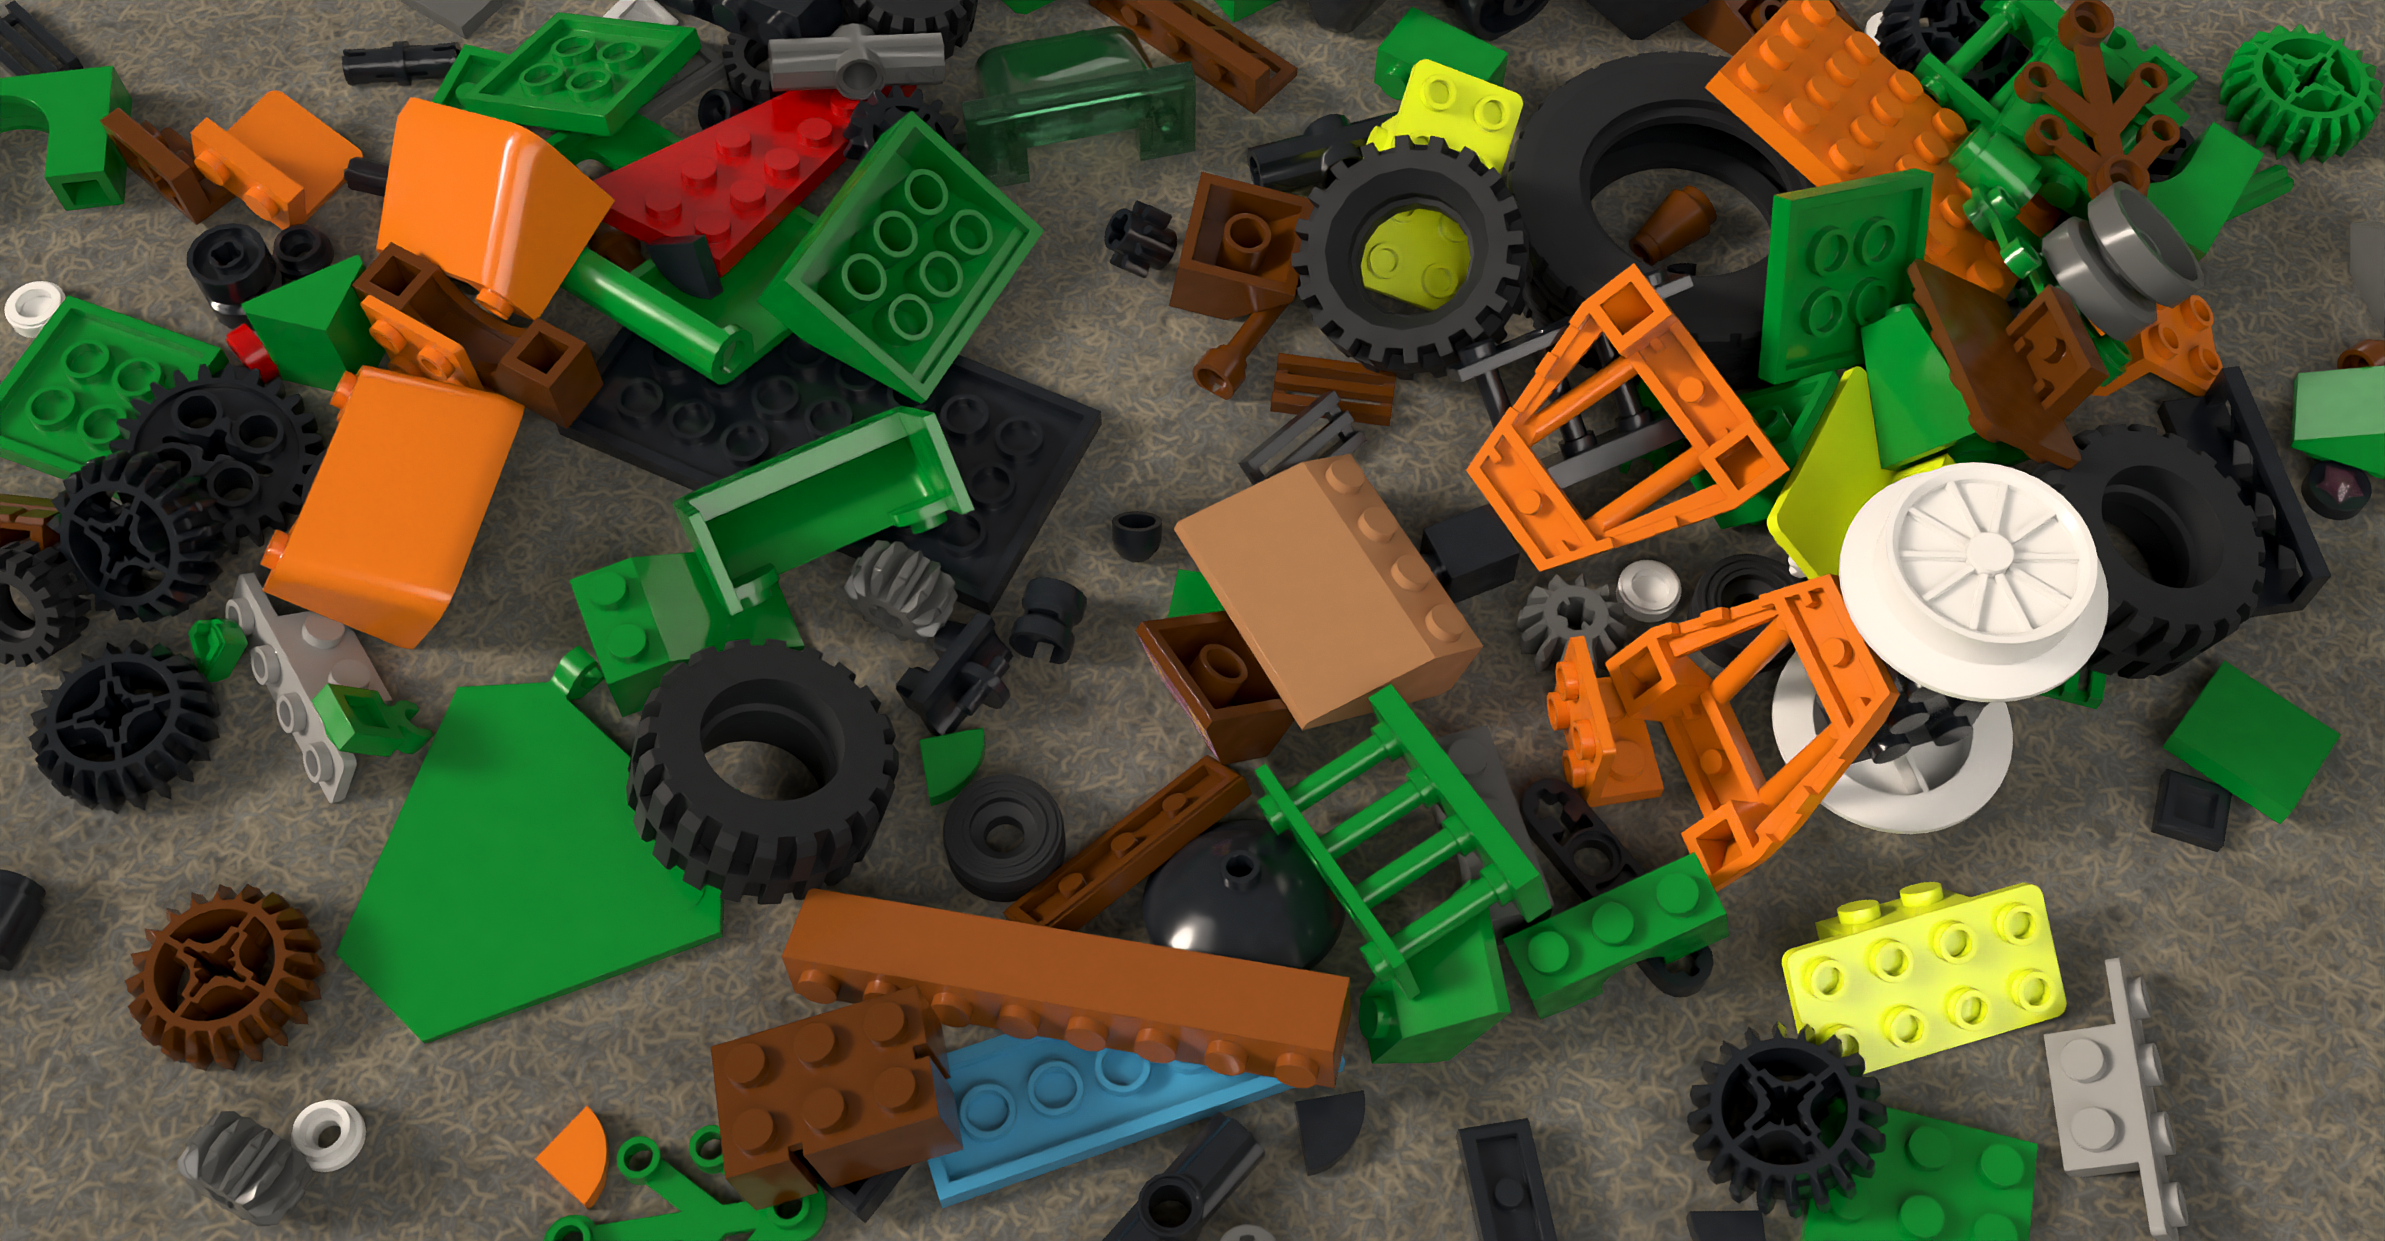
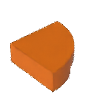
[535,1106,610,1210]

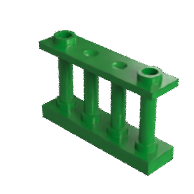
[1913,0,2190,223]
[1254,684,1552,1000]

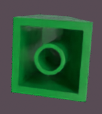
[1860,304,2031,472]

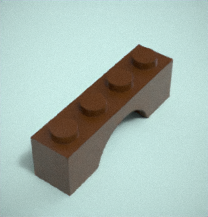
[352,242,604,429]

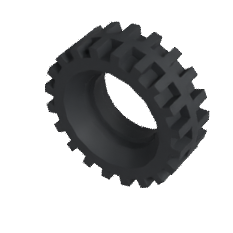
[1292,135,1533,380]

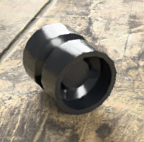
[186,223,287,331]

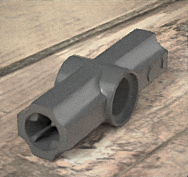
[768,23,946,100]

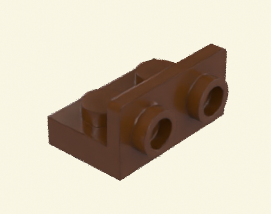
[100,107,236,225]

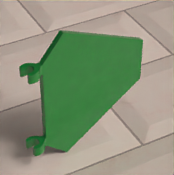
[336,645,740,1044]

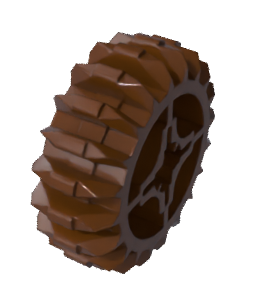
[125,884,326,1071]

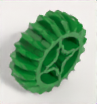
[2218,24,2384,165]

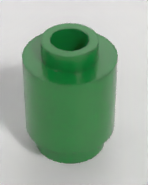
[1948,124,2042,209]

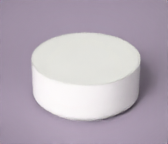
[4,281,66,338]
[1616,560,1681,622]

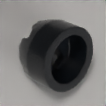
[698,89,747,130]
[1112,511,1162,563]

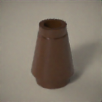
[1629,185,1717,266]

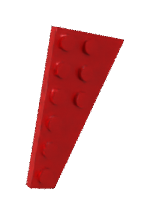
[593,85,917,278]

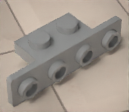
[226,572,392,803]
[2044,957,2188,1241]

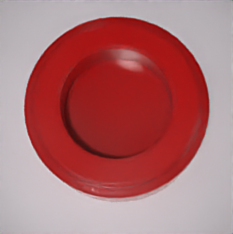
[225,323,280,384]

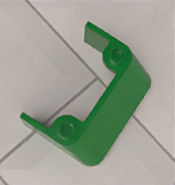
[672,406,974,615]

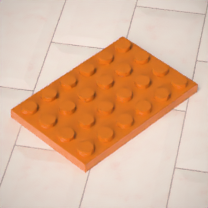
[1705,0,2062,300]

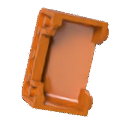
[376,97,615,321]
[260,365,525,650]

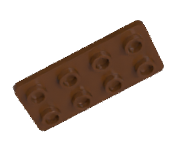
[1907,258,2110,470]

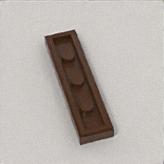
[1002,755,1252,932]

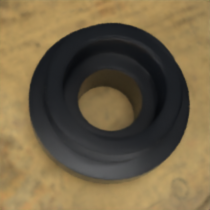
[272,224,334,280]

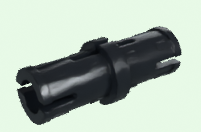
[342,41,461,86]

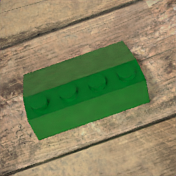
[757,110,1044,404]

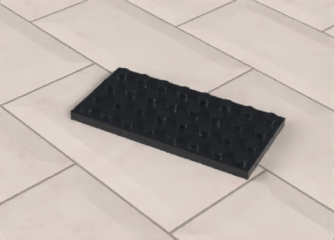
[556,326,1102,615]

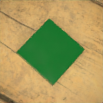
[2162,660,2341,824]

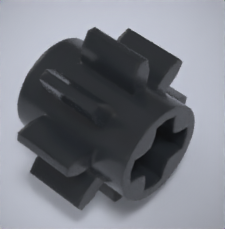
[1104,200,1177,278]

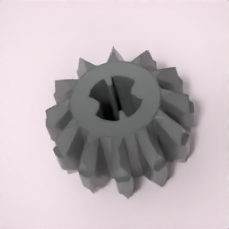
[844,540,958,643]
[1517,573,1628,674]
[177,1111,314,1226]

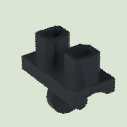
[896,611,1013,736]

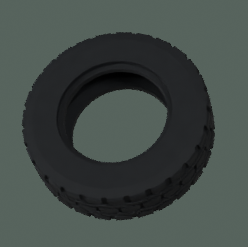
[1505,51,1816,391]

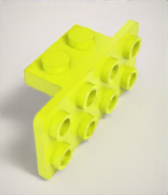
[1361,59,1523,312]
[1767,366,1956,580]
[1782,882,2067,1074]

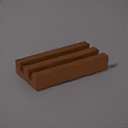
[1270,353,1396,426]

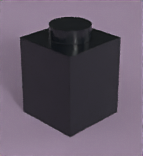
[1419,503,1520,604]

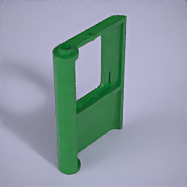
[545,112,819,384]

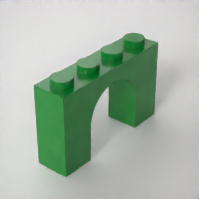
[1990,32,2264,261]
[0,66,132,211]

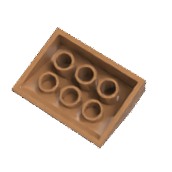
[1174,454,1483,731]

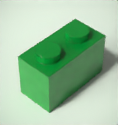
[1374,7,1509,100]

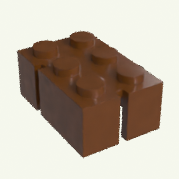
[711,985,963,1211]

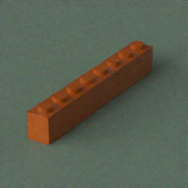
[782,888,1351,1088]

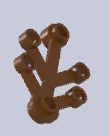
[2014,0,2180,200]

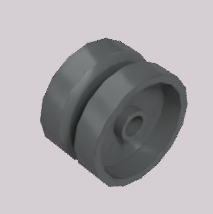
[2042,181,2205,343]

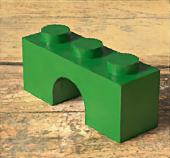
[1503,852,1729,1020]

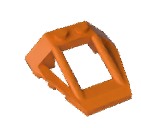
[1466,263,1790,572]
[1605,574,1900,893]

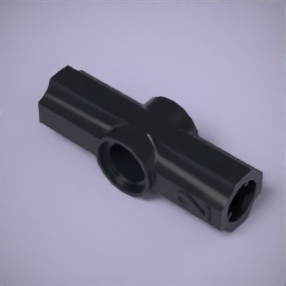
[1247,111,1399,192]
[1102,1111,1265,1241]

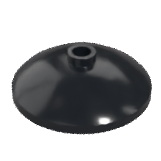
[1142,819,1346,971]

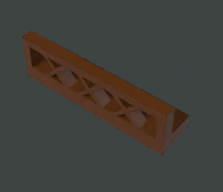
[1089,0,1298,114]

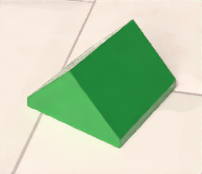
[241,254,386,392]

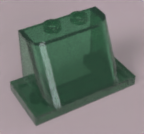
[961,26,1196,188]

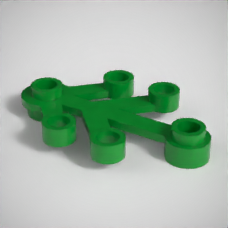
[1962,183,2133,387]
[543,1125,828,1241]

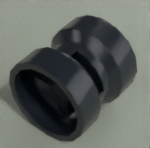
[1009,577,1087,664]

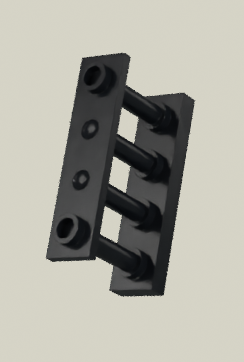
[1445,267,1694,489]

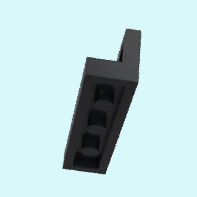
[2157,366,2331,618]

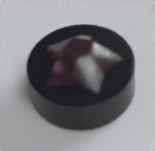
[2301,460,2372,520]

